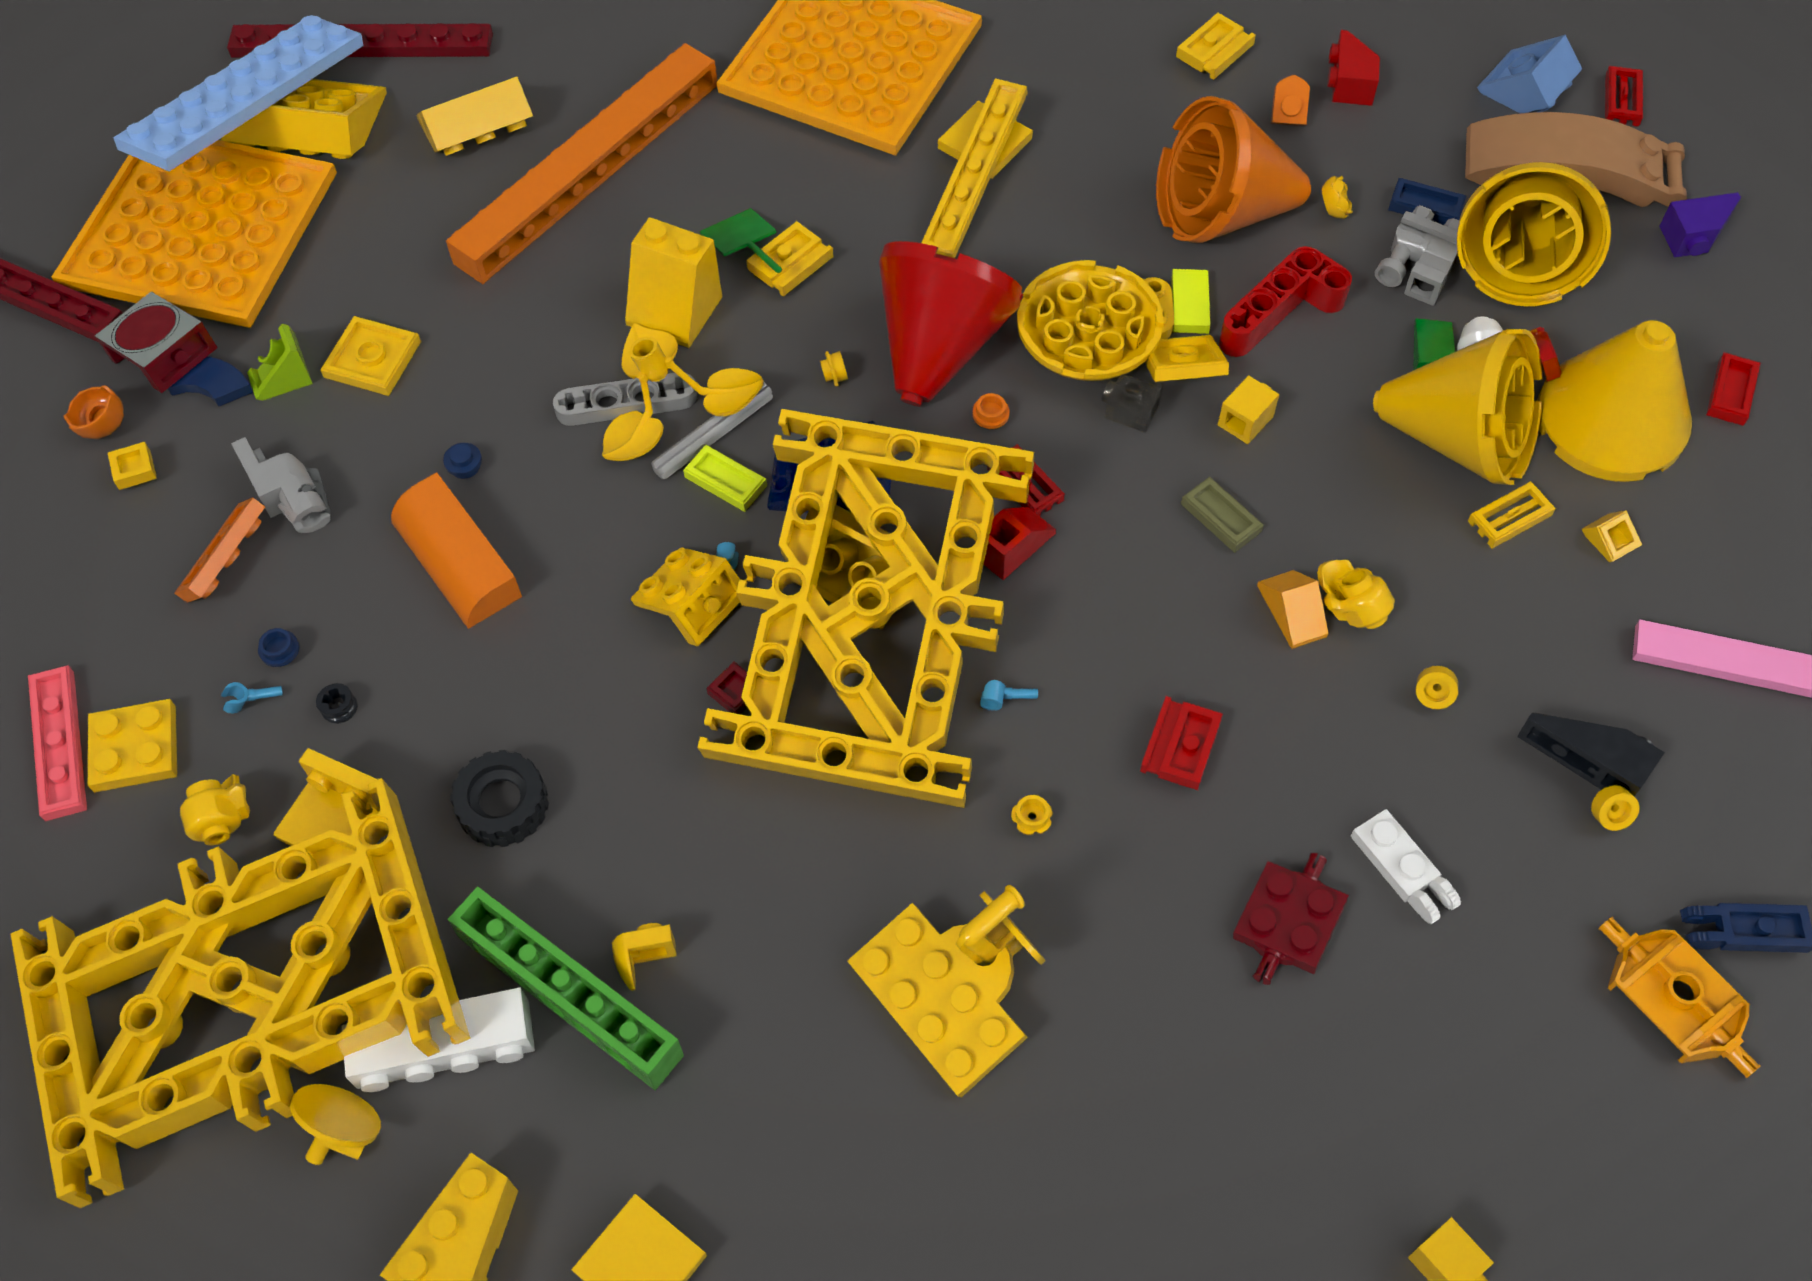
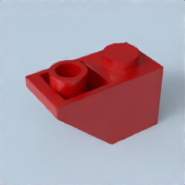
[1327,30,1380,106]
[975,507,1056,580]

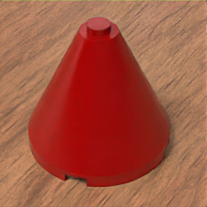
[879,241,1023,407]

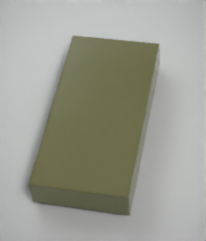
[1181,476,1264,553]

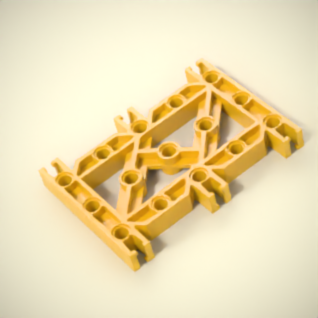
[697,409,1034,808]
[10,778,471,1208]

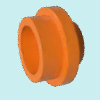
[972,393,1010,429]

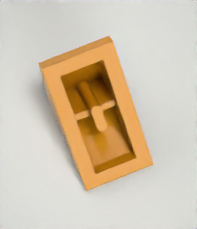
[1257,570,1328,649]

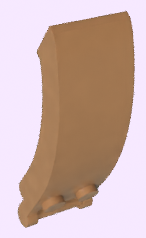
[1465,112,1687,207]

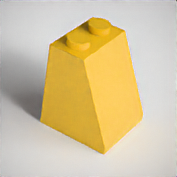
[625,217,722,348]

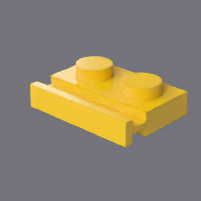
[1176,13,1256,80]
[746,221,833,297]

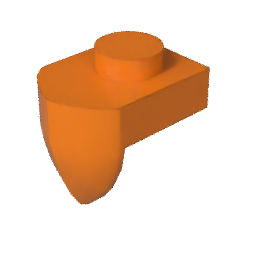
[1271,75,1310,126]

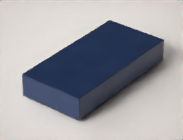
[1388,178,1467,225]

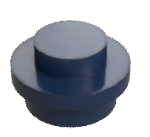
[443,443,482,479]
[258,628,300,667]

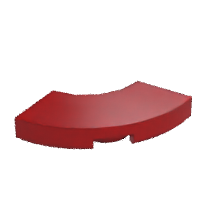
[1530,326,1562,382]

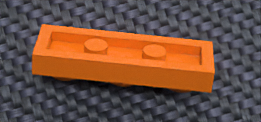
[174,497,265,603]

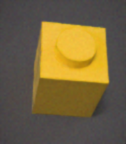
[1218,375,1279,444]
[1408,1217,1494,1281]

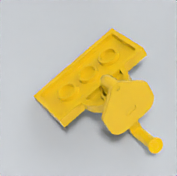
[847,885,1046,1098]

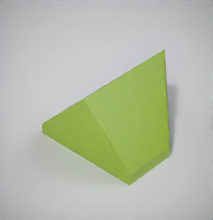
[247,324,313,401]

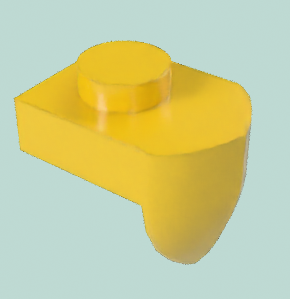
[612,923,677,991]

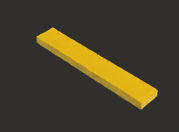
[921,78,1028,258]

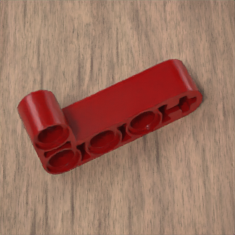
[1219,246,1352,357]

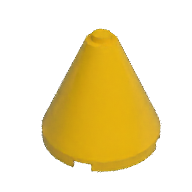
[1457,162,1611,306]
[1537,320,1692,482]
[1373,329,1542,485]

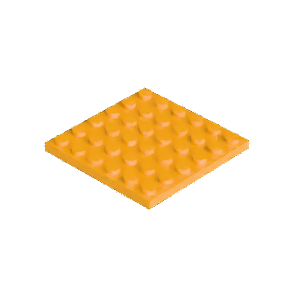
[717,0,982,156]
[51,140,337,328]

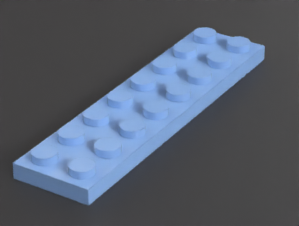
[113,15,364,171]

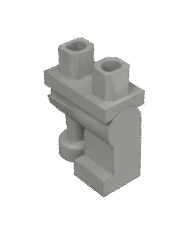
[1375,205,1459,306]

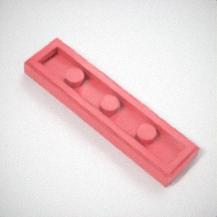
[28,665,87,821]

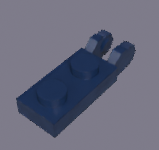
[1680,903,1812,953]

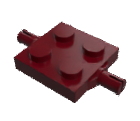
[1233,852,1349,985]

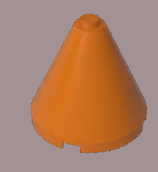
[1156,96,1311,243]

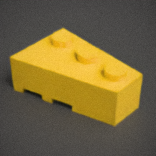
[380,1153,518,1281]

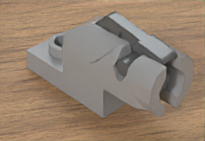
[231,437,331,533]

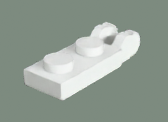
[1351,809,1461,924]

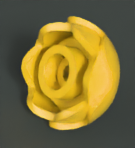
[1322,176,1353,219]

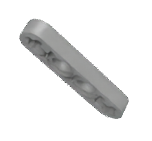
[553,373,698,426]

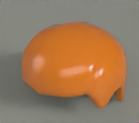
[63,385,124,440]

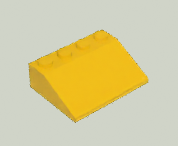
[221,79,387,159]

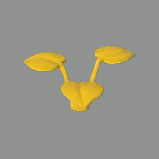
[602,323,764,461]

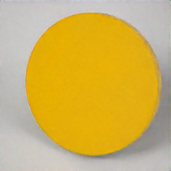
[290,1084,381,1165]

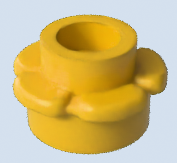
[820,351,848,386]
[1011,795,1053,835]

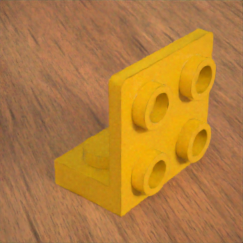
[631,547,740,646]
[274,748,380,846]

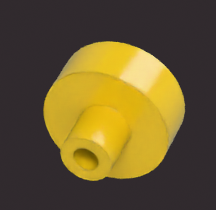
[1416,666,1459,709]
[1591,785,1639,831]

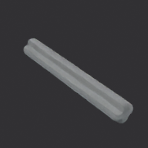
[651,382,773,479]

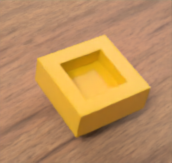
[108,442,157,490]

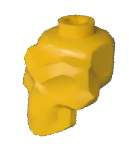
[1317,560,1395,629]
[180,774,250,846]

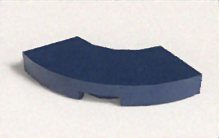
[168,356,253,406]

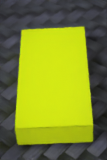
[1171,269,1210,334]
[683,445,767,512]

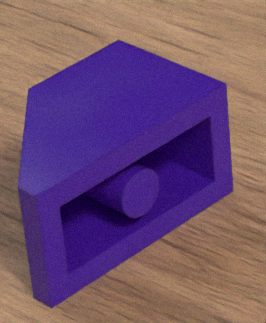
[1659,192,1741,258]

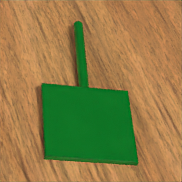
[699,208,782,273]

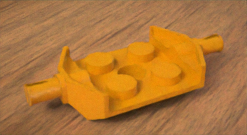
[1598,916,1761,1079]

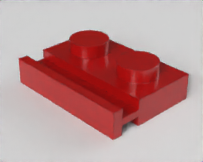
[1140,696,1223,790]

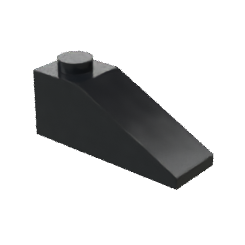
[1517,712,1665,797]

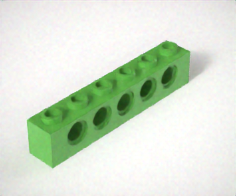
[447,886,684,1091]

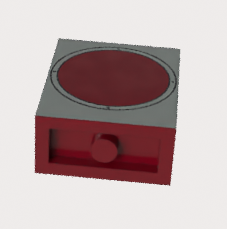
[95,292,218,393]

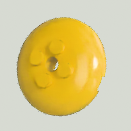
[1017,260,1164,381]

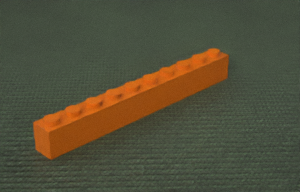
[446,43,717,284]

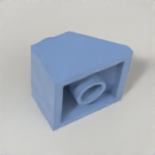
[1477,35,1582,114]

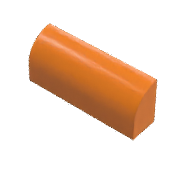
[391,472,522,629]

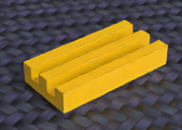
[1468,481,1556,549]

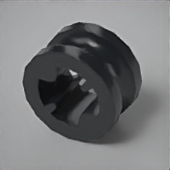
[316,683,358,724]

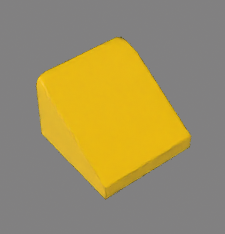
[1581,510,1642,562]

